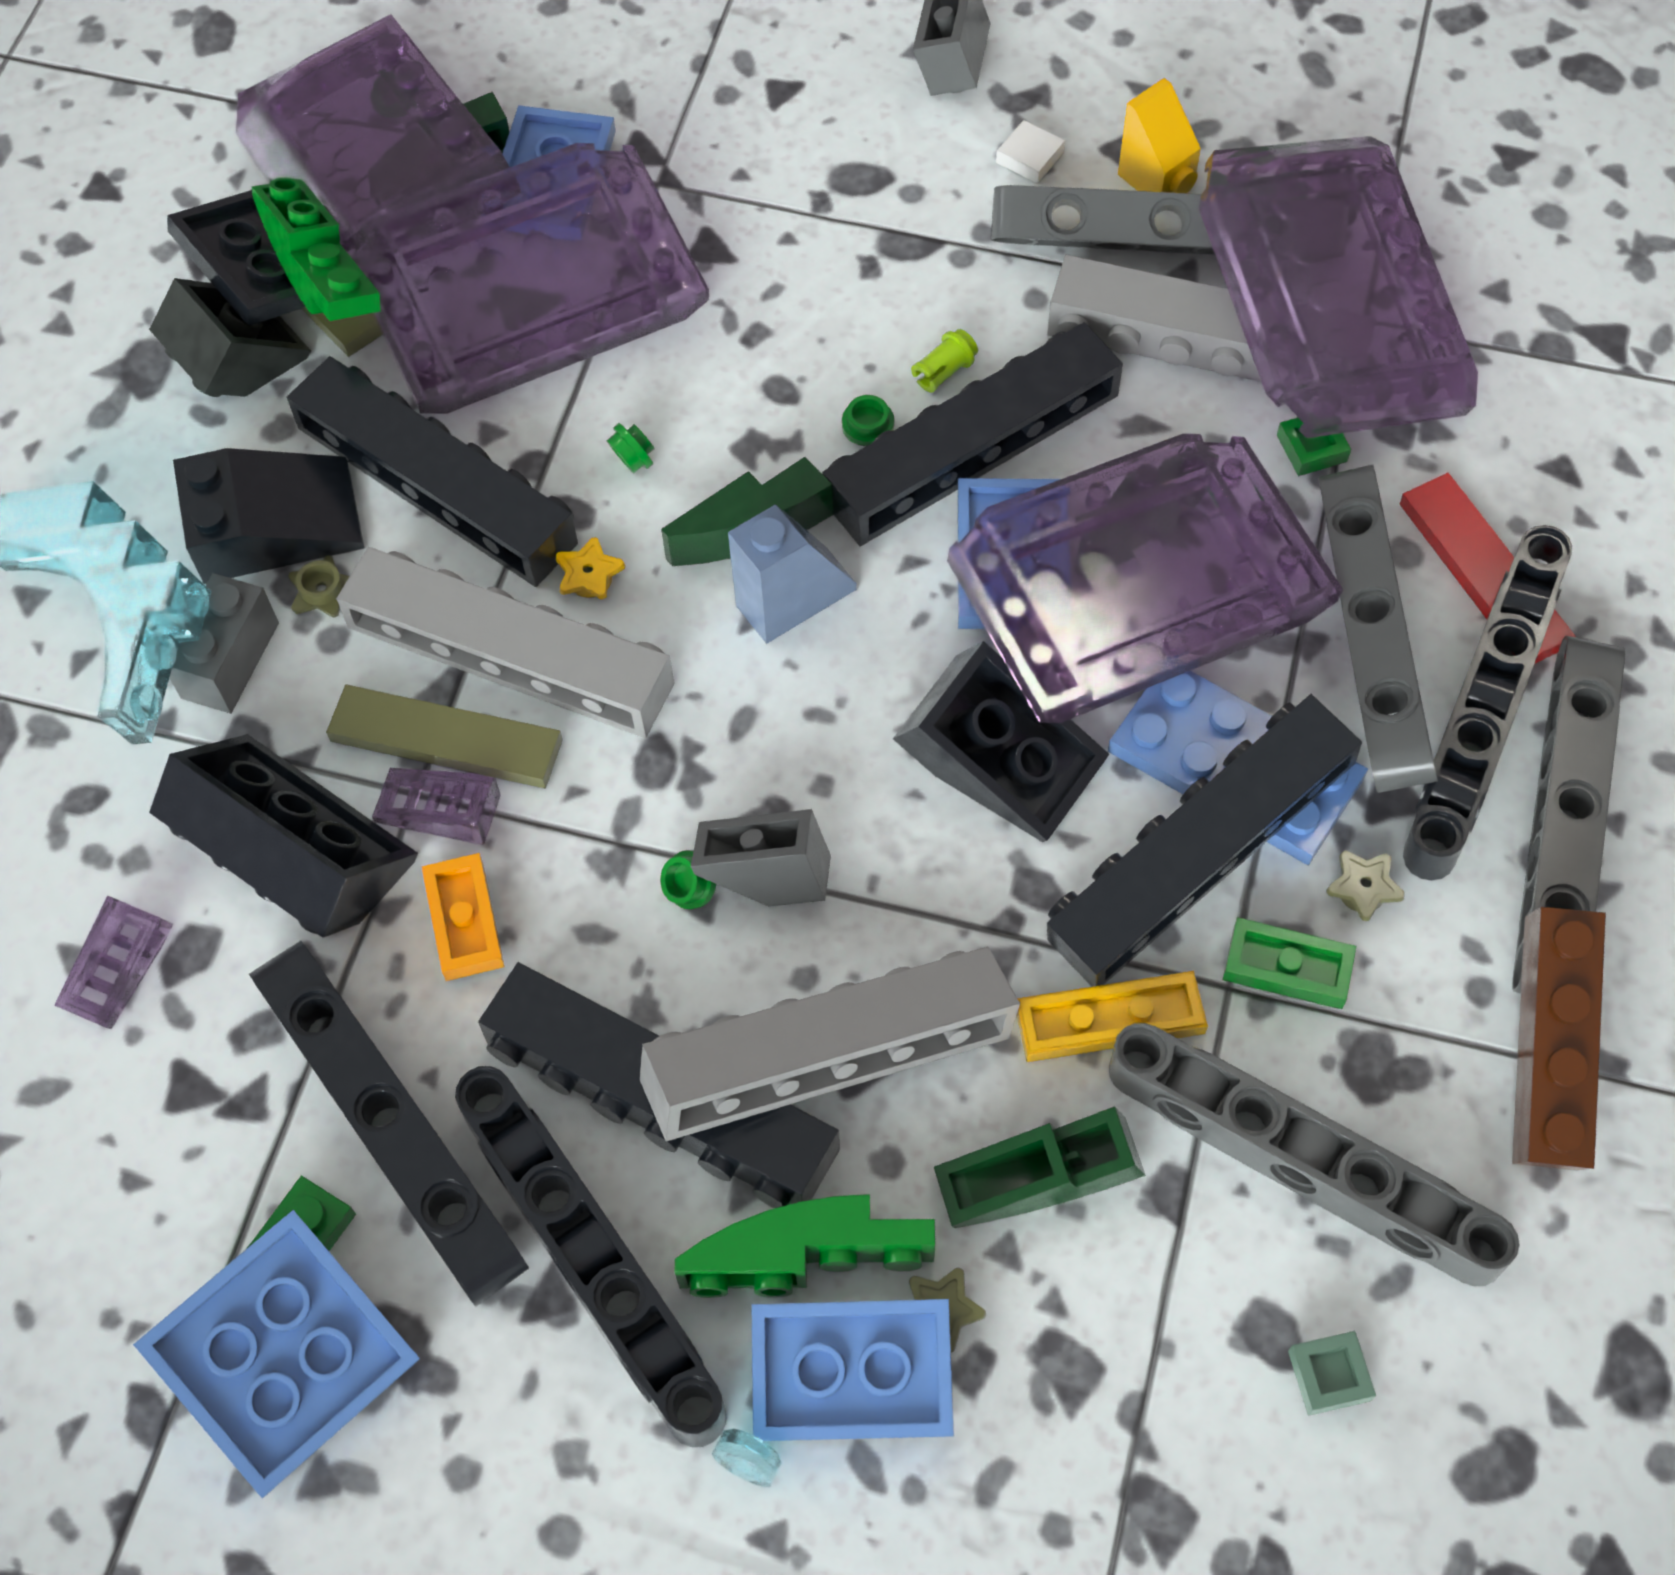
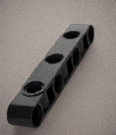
[1403,525,1572,881]
[249,940,529,1307]
[455,1066,726,1447]

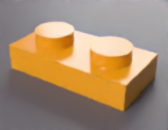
[421,853,505,981]

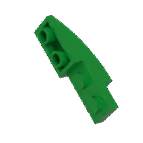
[252,177,381,321]
[674,1194,935,1298]

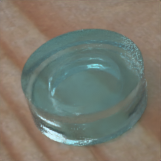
[712,1429,782,1487]

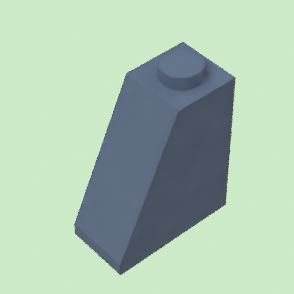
[728,504,857,644]

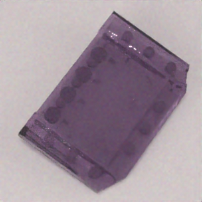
[236,14,522,279]
[1199,136,1478,438]
[347,143,709,414]
[947,433,1343,723]

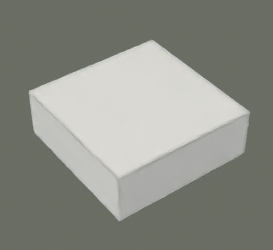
[996,120,1065,184]

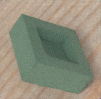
[1288,1331,1377,1416]

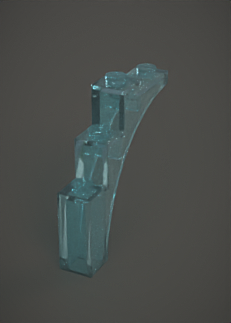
[0,481,212,745]

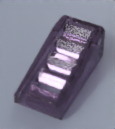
[372,767,501,845]
[54,895,173,1029]

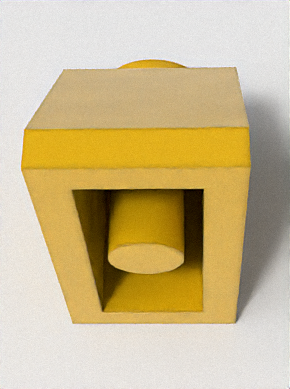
[1118,78,1201,193]

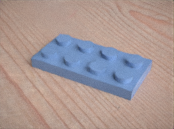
[1107,658,1368,866]

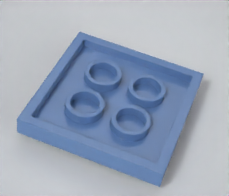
[133,1210,420,1498]

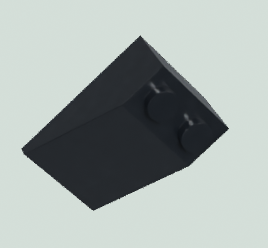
[173,448,365,584]
[893,641,1110,842]

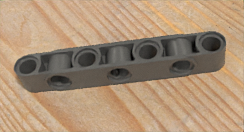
[990,185,1348,260]
[1319,464,1438,793]
[1512,635,1625,994]
[1109,1023,1520,1286]

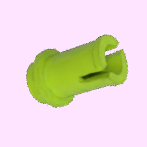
[911,329,978,393]

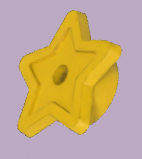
[556,537,626,600]

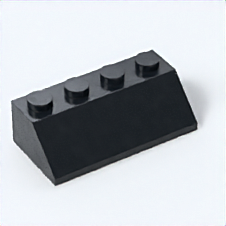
[149,734,418,938]

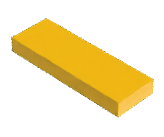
[1017,971,1208,1063]

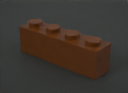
[1512,907,1606,1170]

